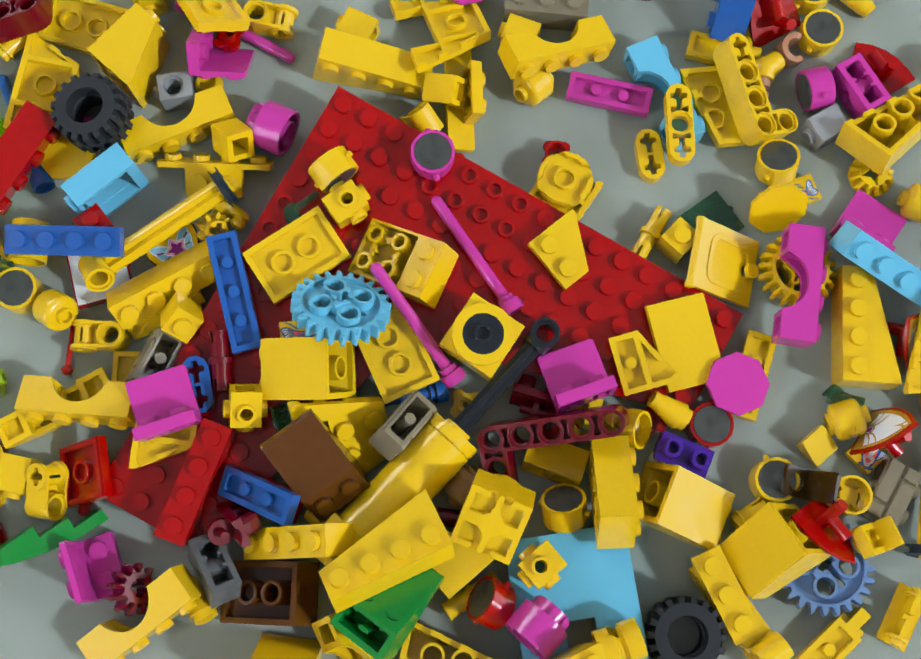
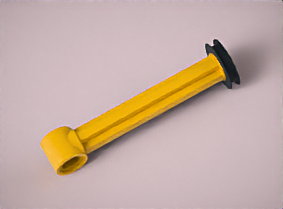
[78,167,240,292]

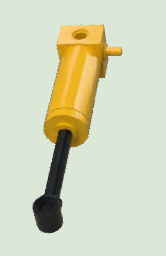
[303,317,561,566]

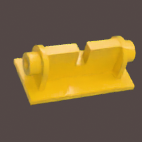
[875,582,921,652]

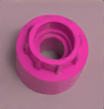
[246,100,300,157]
[505,595,569,659]

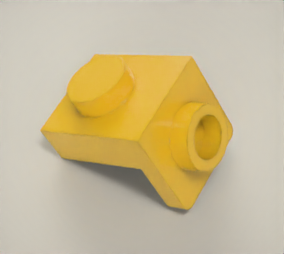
[850,516,904,559]

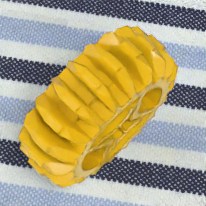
[757,236,837,307]

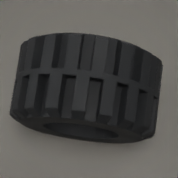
[50,72,134,153]
[643,595,727,659]

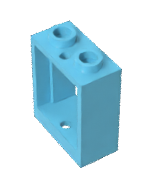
[60,142,150,217]

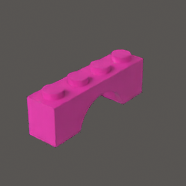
[771,223,829,349]

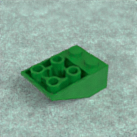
[330,568,445,659]

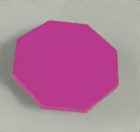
[706,352,770,416]

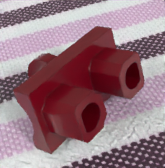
[509,374,557,417]
[206,502,263,549]

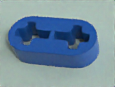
[183,356,216,413]

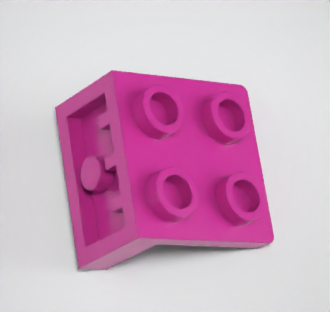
[185,27,254,80]
[828,190,907,251]
[537,339,618,413]
[125,364,202,442]
[58,531,123,604]

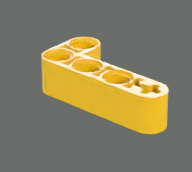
[712,33,798,146]
[687,566,794,659]

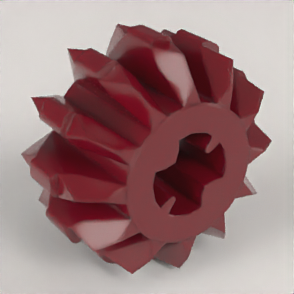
[105,562,158,616]

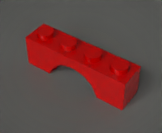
[153,418,237,547]

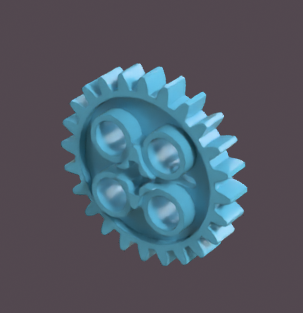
[290,270,391,347]

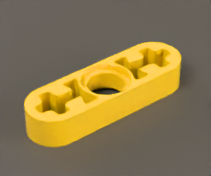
[663,84,696,167]

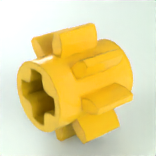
[194,208,232,240]

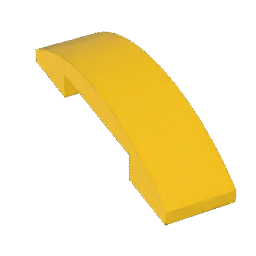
[0,367,110,449]

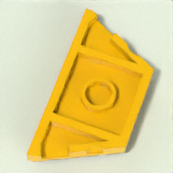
[3,32,81,130]

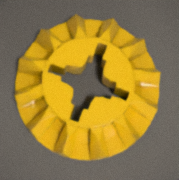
[848,159,894,198]

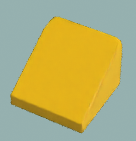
[795,424,838,468]

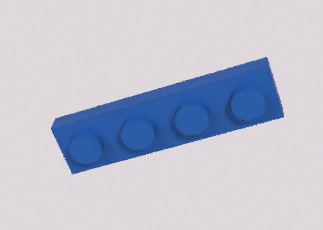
[4,224,124,257]
[206,230,262,354]

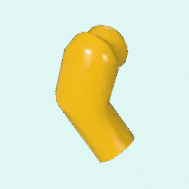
[215,201,249,230]

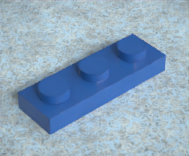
[217,465,301,526]

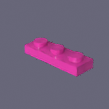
[565,71,653,118]

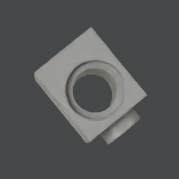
[153,70,197,112]
[799,103,847,152]

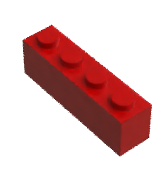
[0,100,61,215]

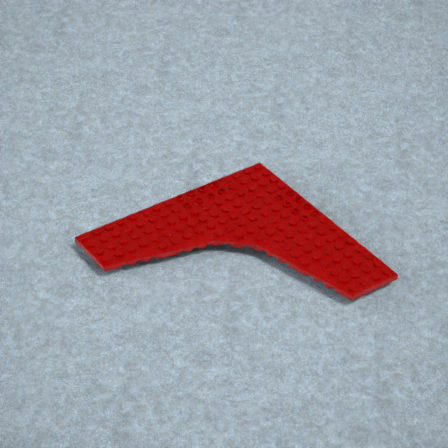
[104,86,743,546]

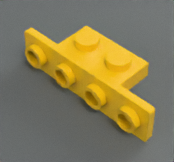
[444,49,487,153]
[156,152,274,198]

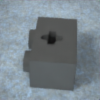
[187,533,242,609]

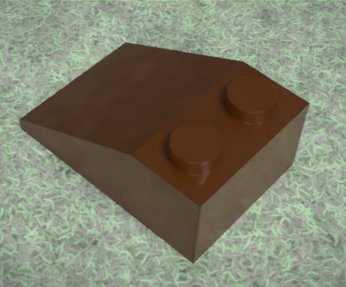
[259,408,371,522]
[220,560,320,626]

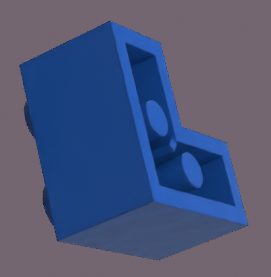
[705,0,756,41]

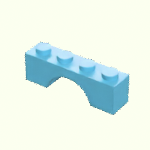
[623,35,705,152]
[829,220,921,307]

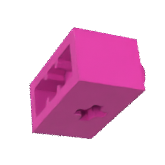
[831,52,892,120]

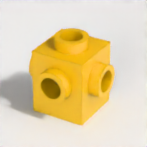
[321,179,371,229]
[223,384,268,432]
[517,540,568,590]

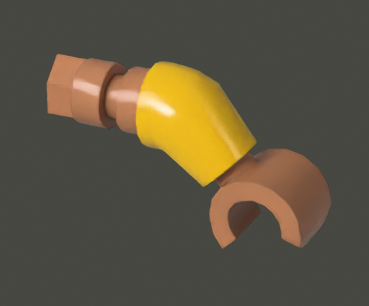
[755,32,804,97]

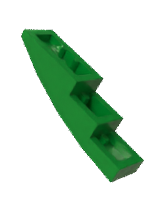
[0,506,109,567]

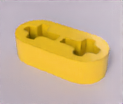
[634,129,665,183]

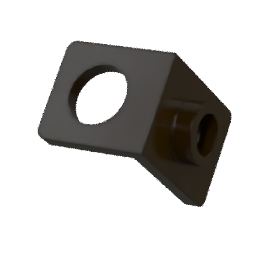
[780,463,841,504]

